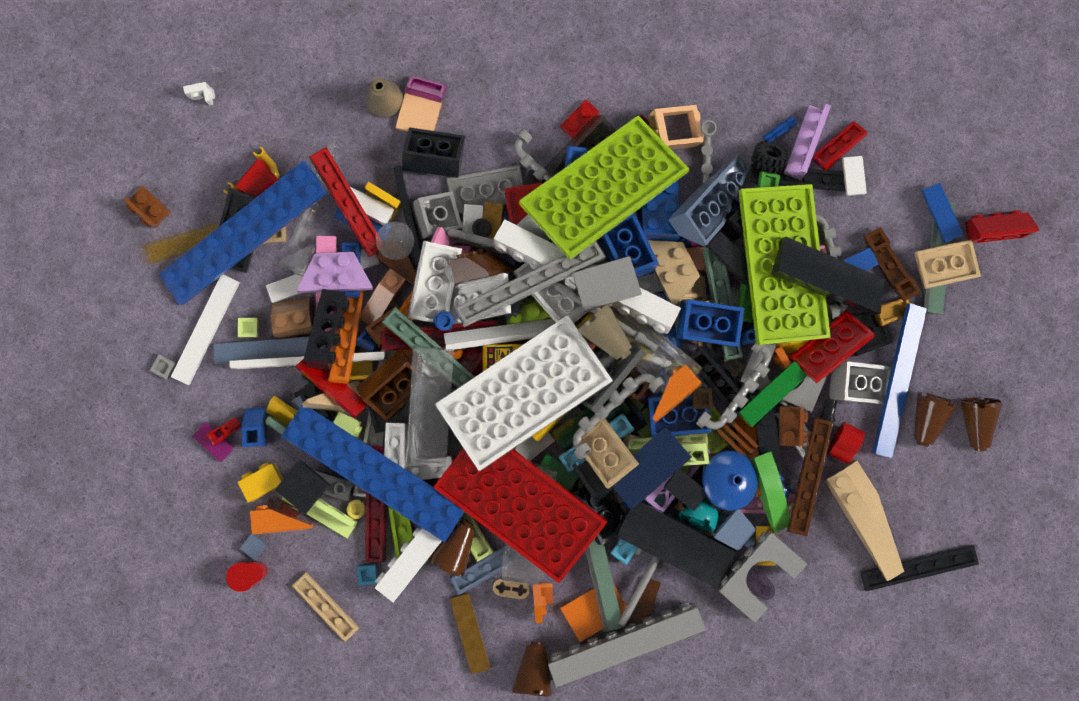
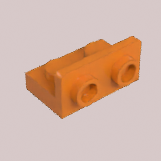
[533,582,553,623]

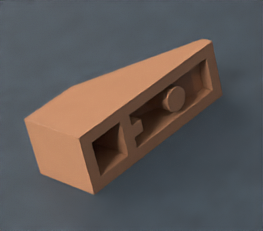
[360,268,408,325]

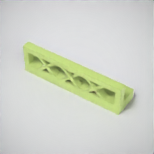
[627,433,709,466]
[282,497,358,539]

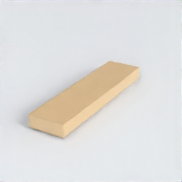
[292,572,359,642]

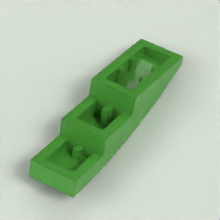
[751,452,790,533]

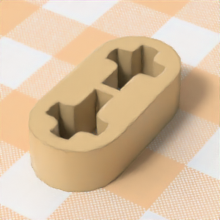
[493,578,530,599]

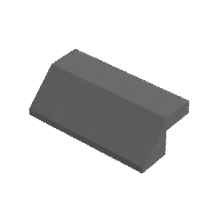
[582,338,646,413]

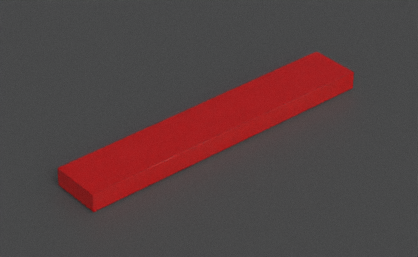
[309,147,385,257]

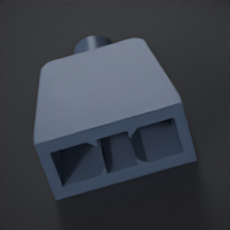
[709,510,756,550]

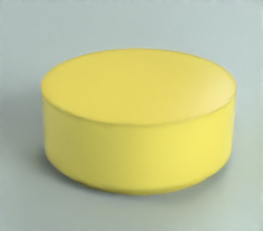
[346,499,366,519]

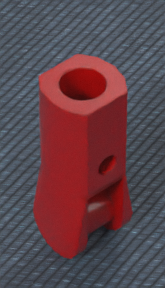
[205,417,242,447]

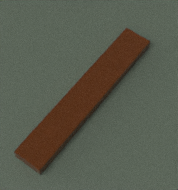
[787,417,834,536]

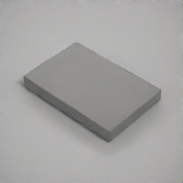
[572,256,642,312]

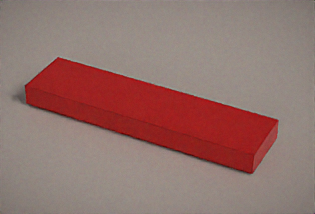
[296,358,368,419]

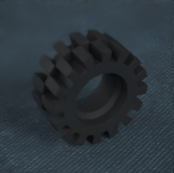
[751,140,789,174]

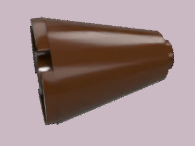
[914,391,957,447]
[961,397,1002,451]
[429,519,475,577]
[512,641,552,697]

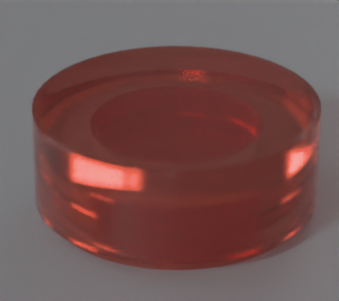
[280,502,300,517]

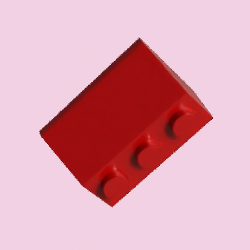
[965,210,1039,244]

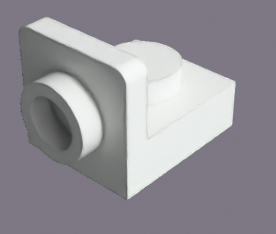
[183,82,215,105]

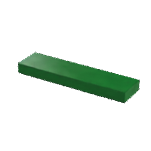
[737,361,807,427]

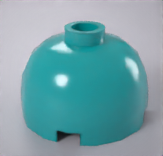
[678,497,718,532]

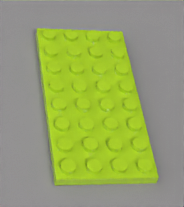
[519,116,689,260]
[738,184,831,345]

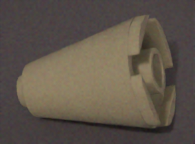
[366,77,404,118]
[578,305,632,361]

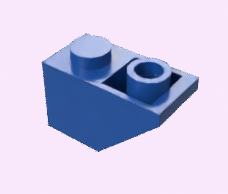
[242,408,267,447]

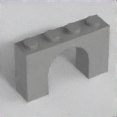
[738,342,827,413]
[718,530,807,622]

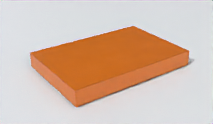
[560,583,627,642]

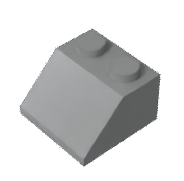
[410,191,463,240]

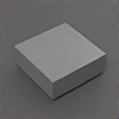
[149,354,176,380]

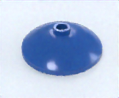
[702,451,758,511]

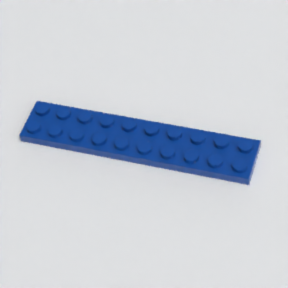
[159,161,327,305]
[281,405,465,542]

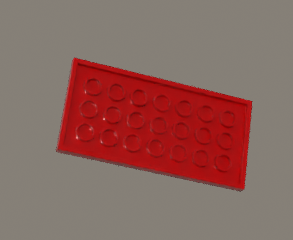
[433,448,607,583]

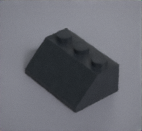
[402,127,465,178]

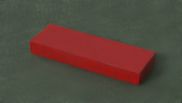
[812,121,868,171]

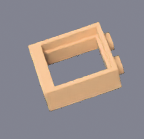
[648,105,704,150]

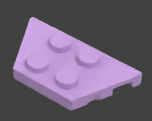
[297,252,373,293]

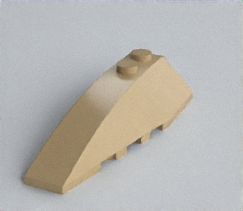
[824,461,904,581]

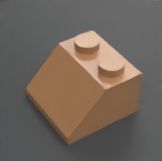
[270,296,314,339]

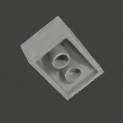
[829,361,892,404]

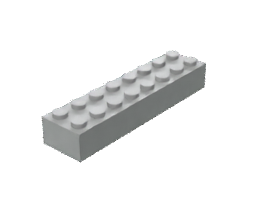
[548,602,706,688]

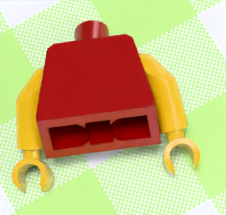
[223,146,280,197]

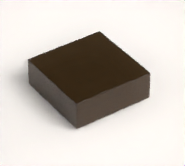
[692,389,712,409]

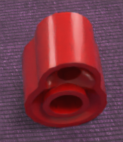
[827,422,865,464]
[226,561,268,592]

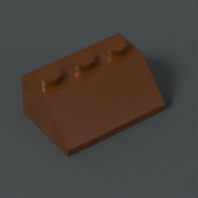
[450,250,515,284]
[356,350,424,421]

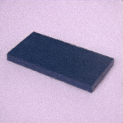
[612,427,692,509]

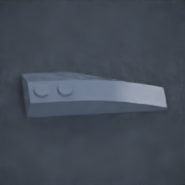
[669,154,749,246]

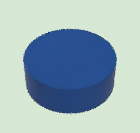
[433,310,454,331]

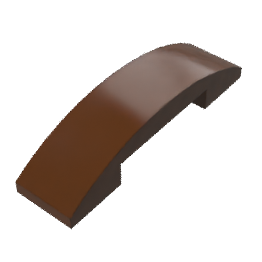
[864,227,921,301]

